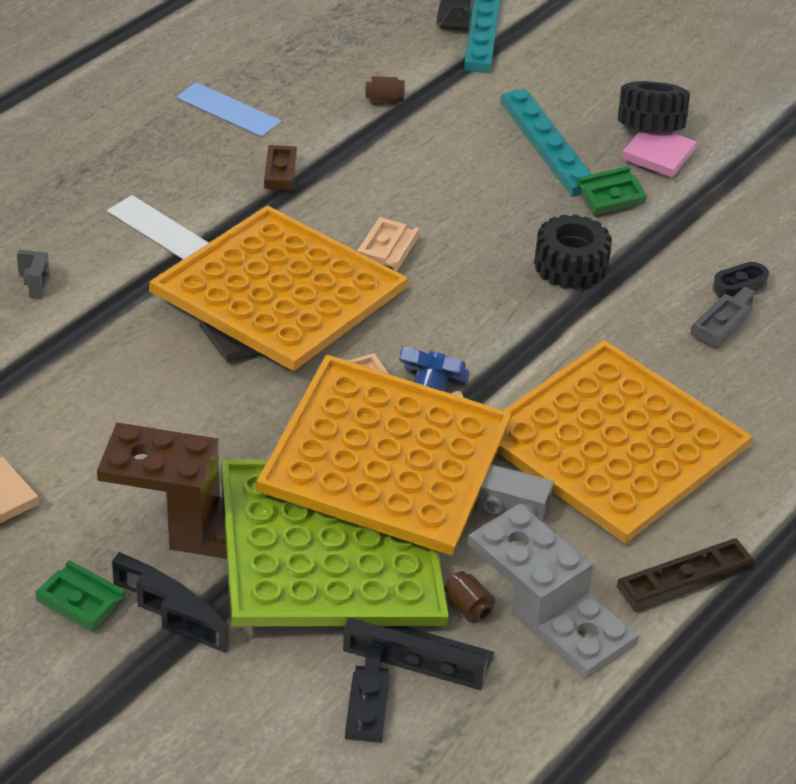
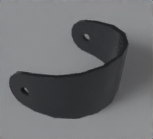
[436,0,471,29]

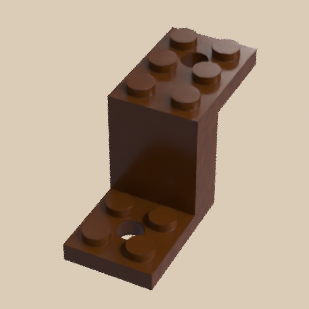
[97,422,227,559]

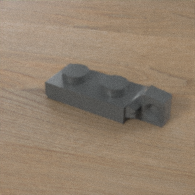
[690,286,755,348]

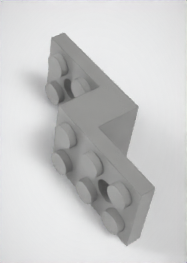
[468,503,639,679]

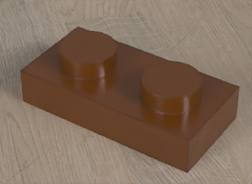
[264,145,297,190]

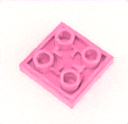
[622,130,697,177]

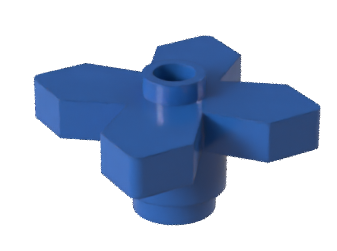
[399,346,470,392]

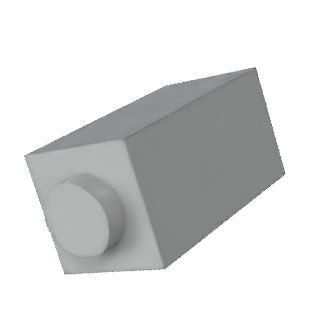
[477,464,553,522]

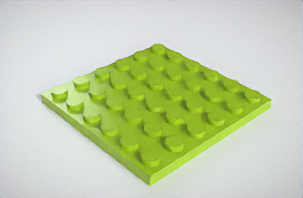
[221,459,449,626]

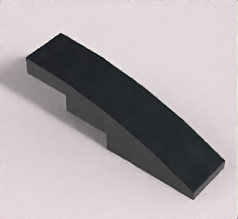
[112,552,229,653]

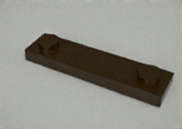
[617,538,755,612]

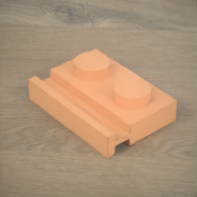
[357,217,419,272]

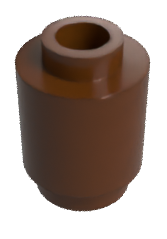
[365,76,405,104]
[444,571,495,623]

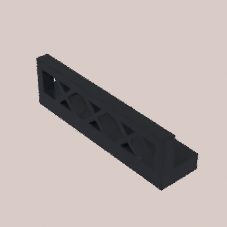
[343,617,494,691]

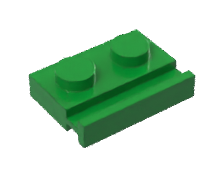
[576,166,647,216]
[36,560,126,632]

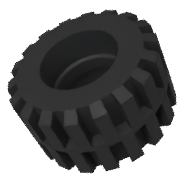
[618,81,690,132]
[534,214,612,289]

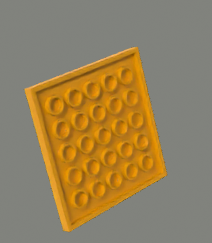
[149,205,408,371]
[497,340,753,544]
[256,354,512,556]

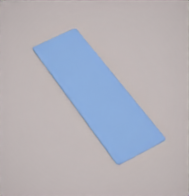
[177,83,281,136]

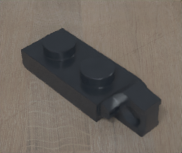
[345,647,390,743]

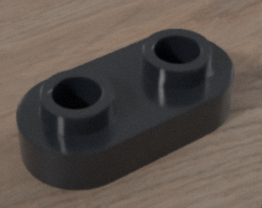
[713,262,769,297]

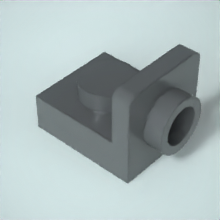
[17,250,50,299]

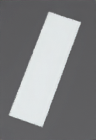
[106,195,208,259]

